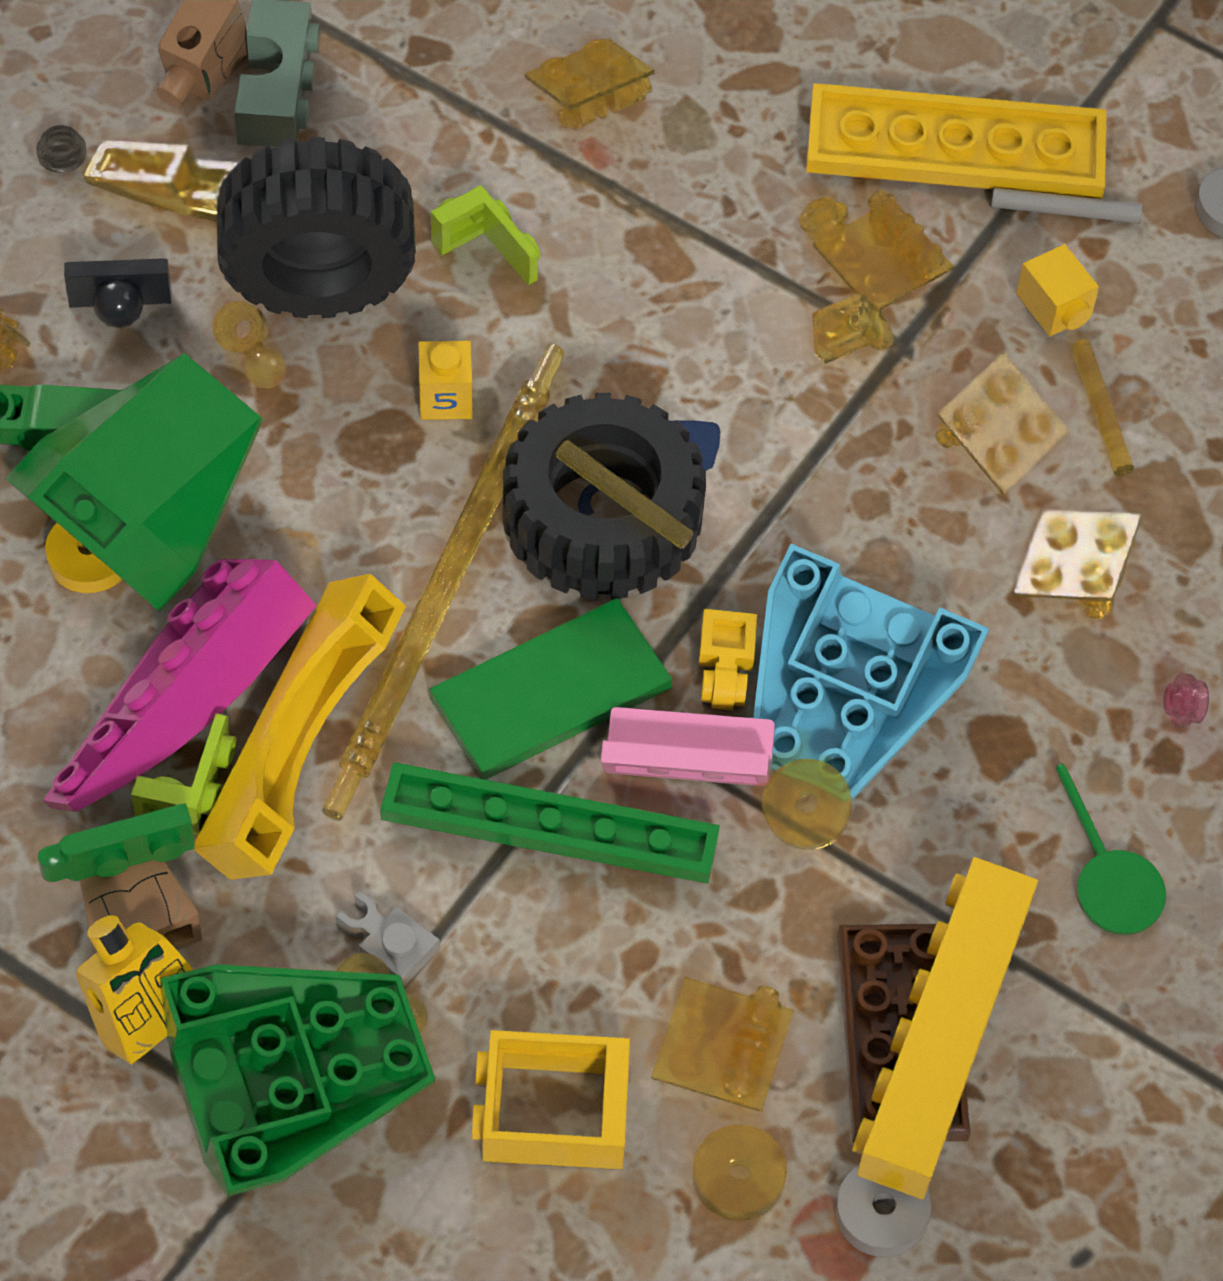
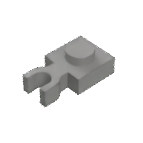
[336,891,440,987]

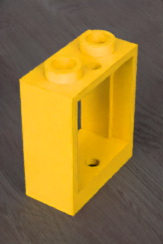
[472,1030,630,1170]

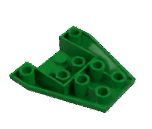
[5,353,263,612]
[160,964,435,1197]

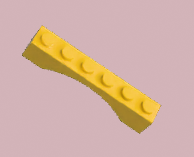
[193,573,406,880]

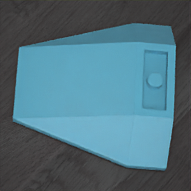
[753,544,989,804]

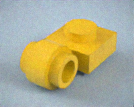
[698,609,757,711]

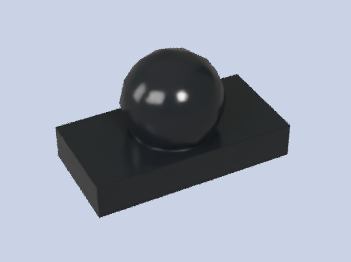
[64,258,172,328]

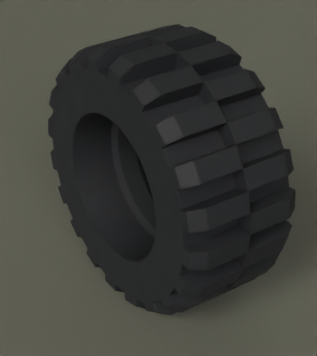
[217,137,416,319]
[503,392,706,600]

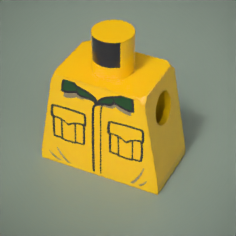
[76,915,194,1065]

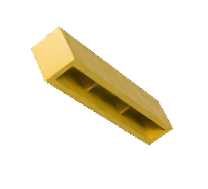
[852,857,1039,1200]

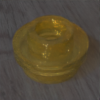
[798,197,849,241]

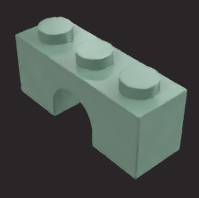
[234,0,320,147]

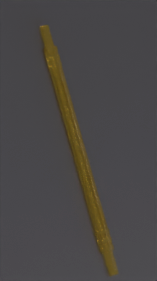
[322,344,565,821]

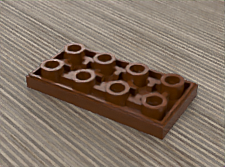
[837,923,970,1143]

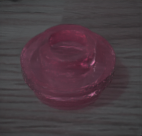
[1163,673,1209,728]

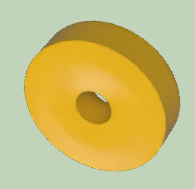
[45,523,122,593]

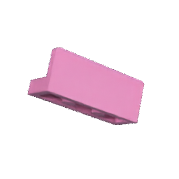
[601,707,775,787]

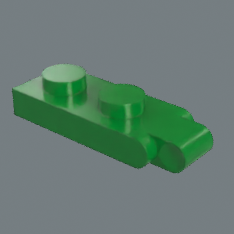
[38,803,195,882]

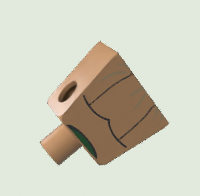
[155,0,248,107]
[80,860,202,954]

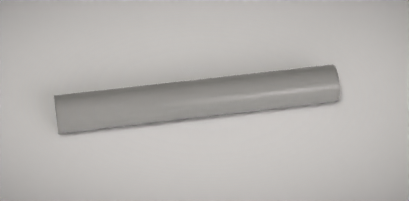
[991,187,1142,223]

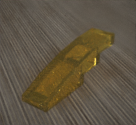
[83,140,238,222]

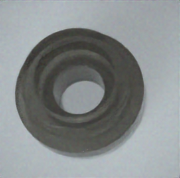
[36,125,87,173]

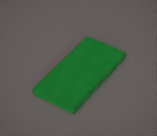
[429,598,672,780]

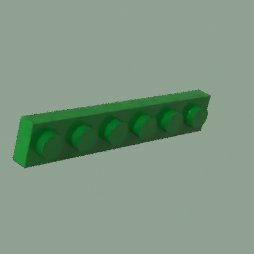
[380,762,720,884]

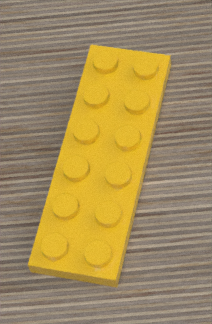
[806,83,1107,199]

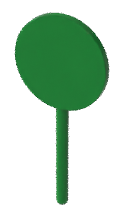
[1056,763,1166,935]

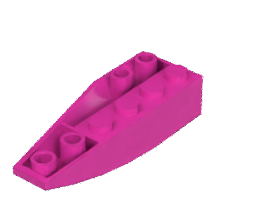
[43,558,317,812]

